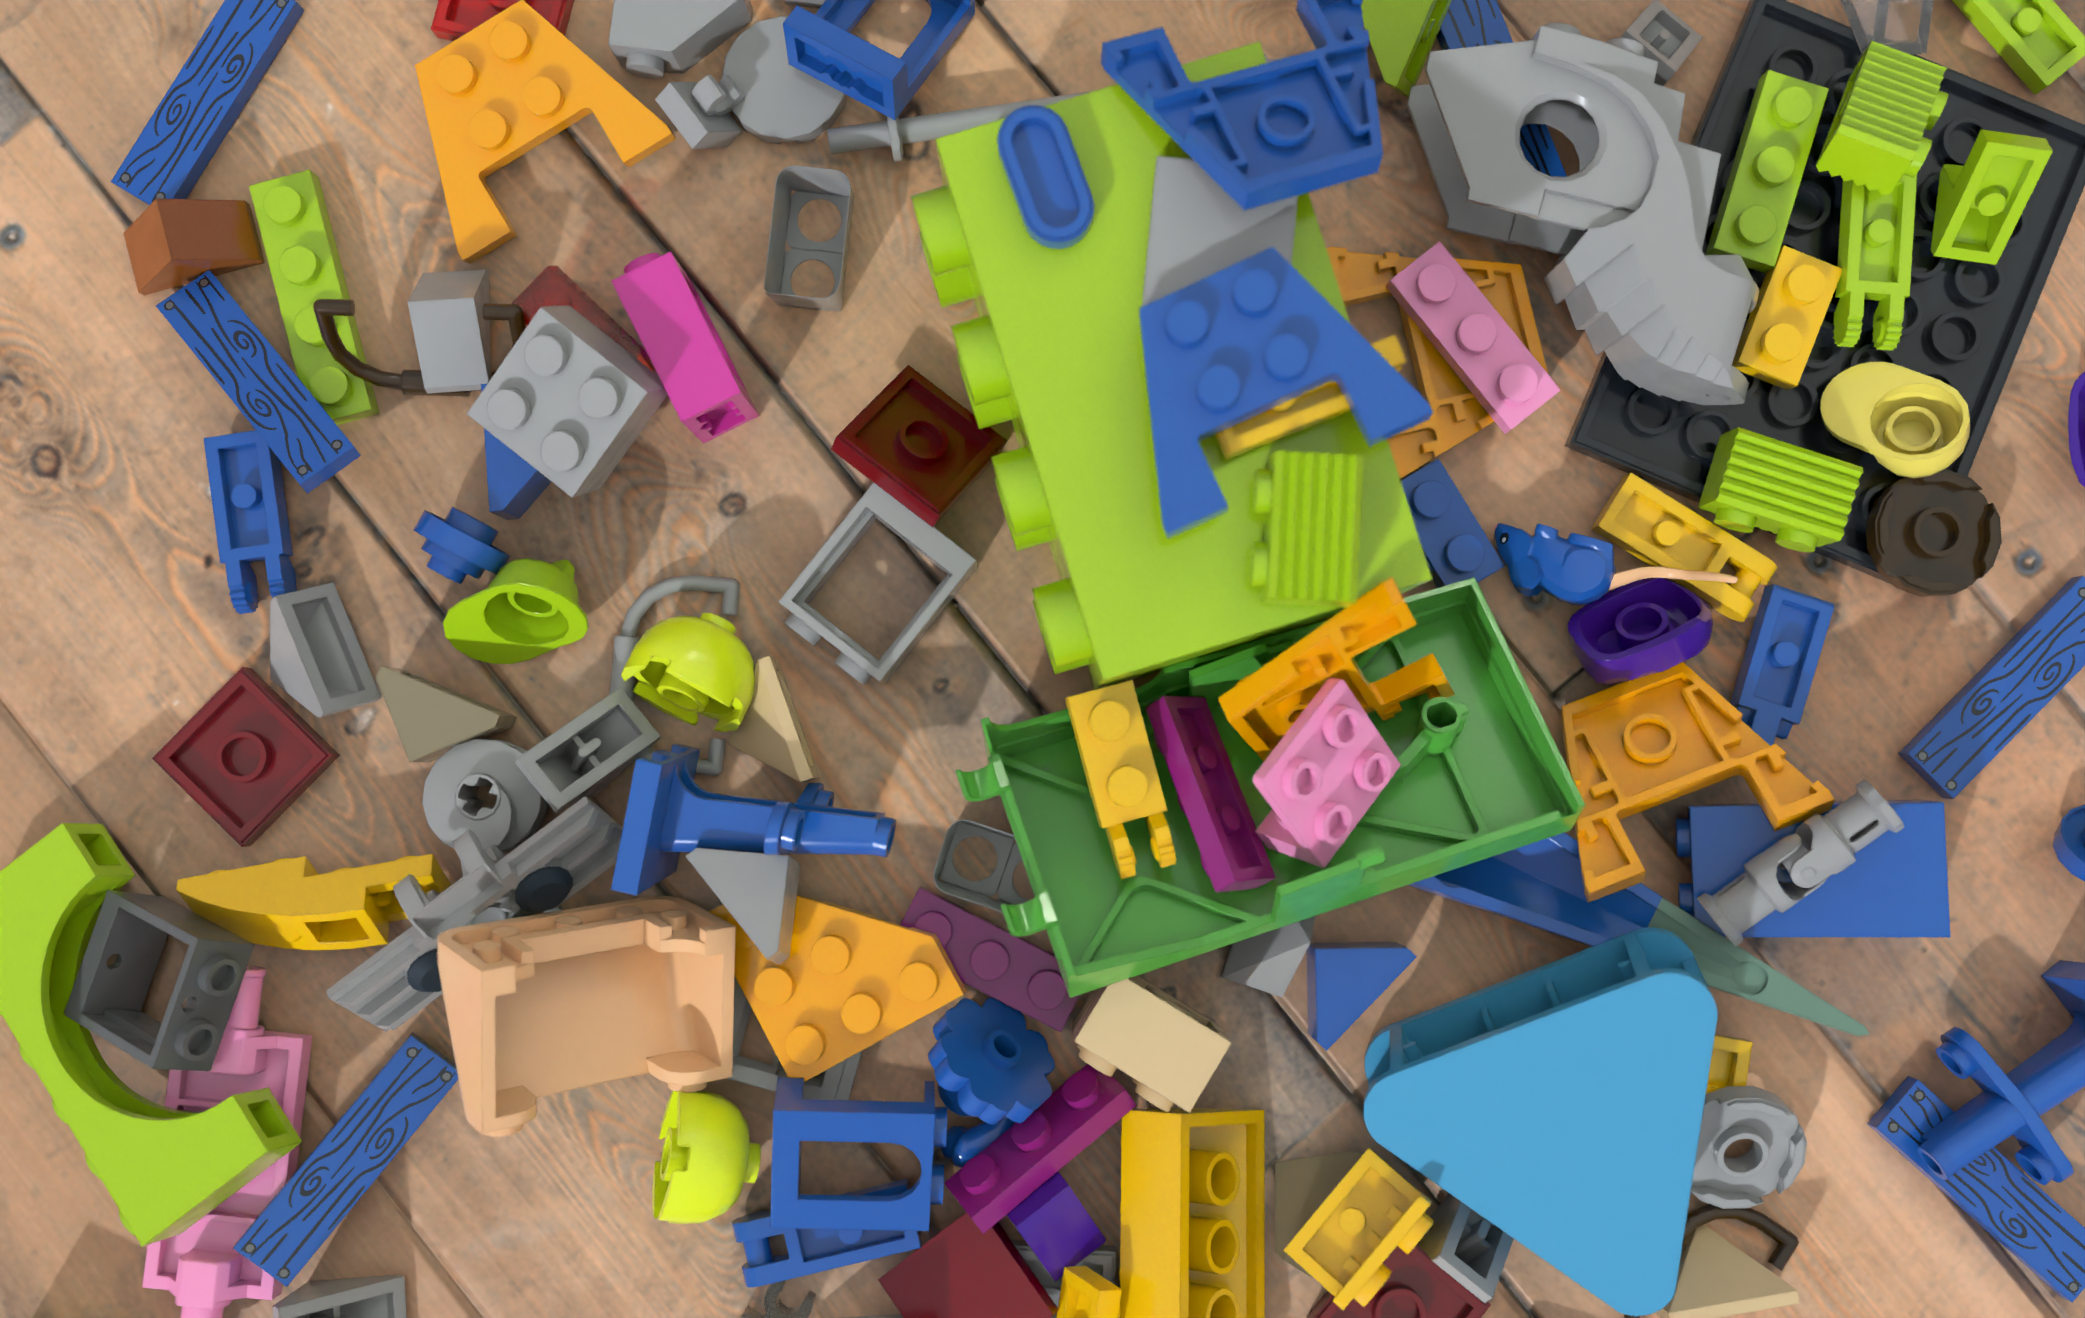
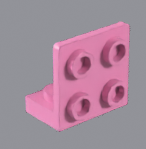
[1253,677,1401,868]

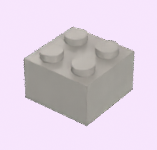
[467,306,668,498]

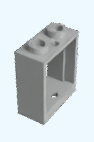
[778,482,978,685]

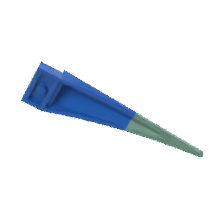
[1409,832,1869,1036]

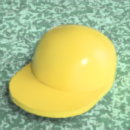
[1820,362,1970,478]

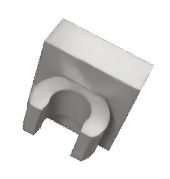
[655,75,744,149]

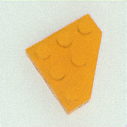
[709,894,967,1082]

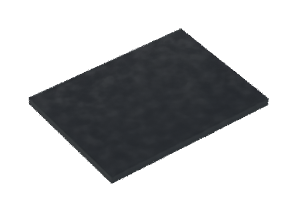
[1565,0,2085,584]

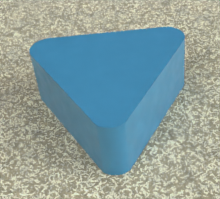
[1363,927,1718,1316]

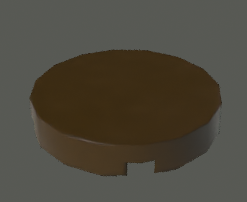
[1866,469,2002,597]

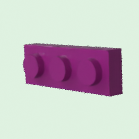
[1145,696,1276,892]
[900,886,1080,1032]
[944,1064,1136,1234]

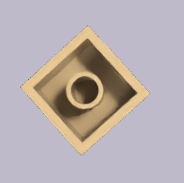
[1072,975,1232,1113]

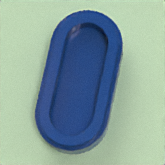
[998,105,1094,249]

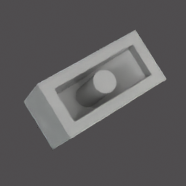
[608,0,753,79]

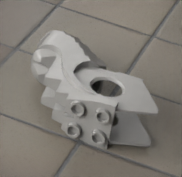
[1407,23,1759,405]

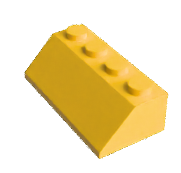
[1119,1108,1265,1318]

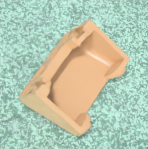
[437,896,735,1136]

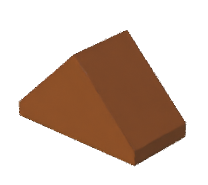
[123,199,265,295]

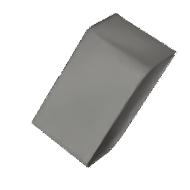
[764,165,854,312]
[933,819,1029,912]

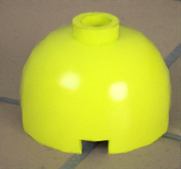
[621,613,755,732]
[652,1090,761,1224]

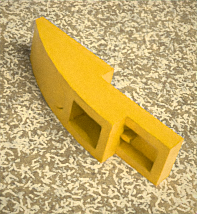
[176,854,451,950]

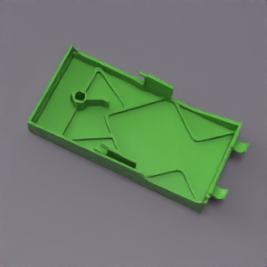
[955,577,1585,998]

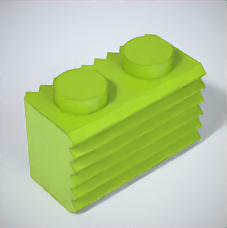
[1816,41,1949,196]
[1698,427,1863,553]
[1249,450,1364,608]

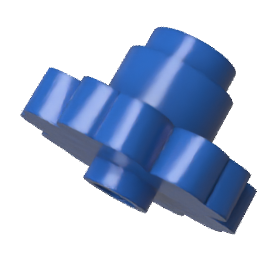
[928,998,1055,1125]

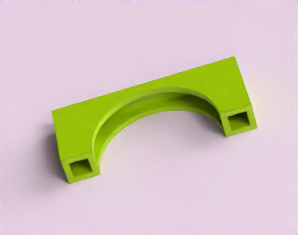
[0,823,302,1247]

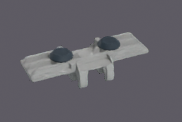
[326,796,623,1032]

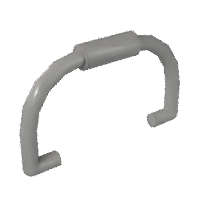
[609,575,740,776]

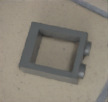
[64,890,255,1071]

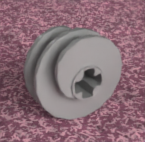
[422,739,549,852]

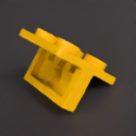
[1284,1148,1434,1310]

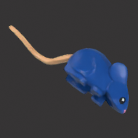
[1494,523,1738,605]

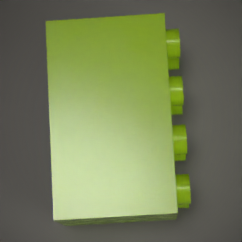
[911,41,1432,690]

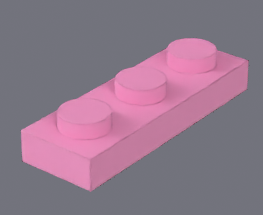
[1386,241,1561,434]

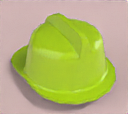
[443,558,589,664]

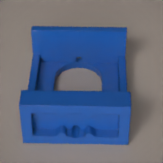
[783,0,975,120]
[770,1077,947,1231]

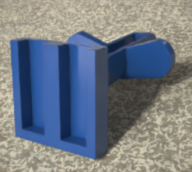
[611,743,896,896]
[1916,960,2085,1185]

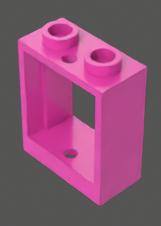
[611,251,759,444]

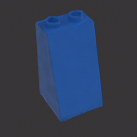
[1675,799,1951,937]

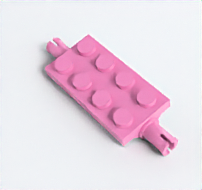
[142,966,313,1318]

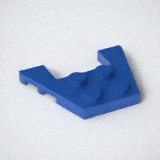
[1101,0,1383,211]
[1139,246,1433,539]

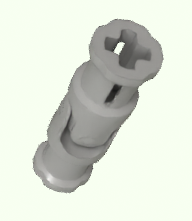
[1697,779,1905,947]

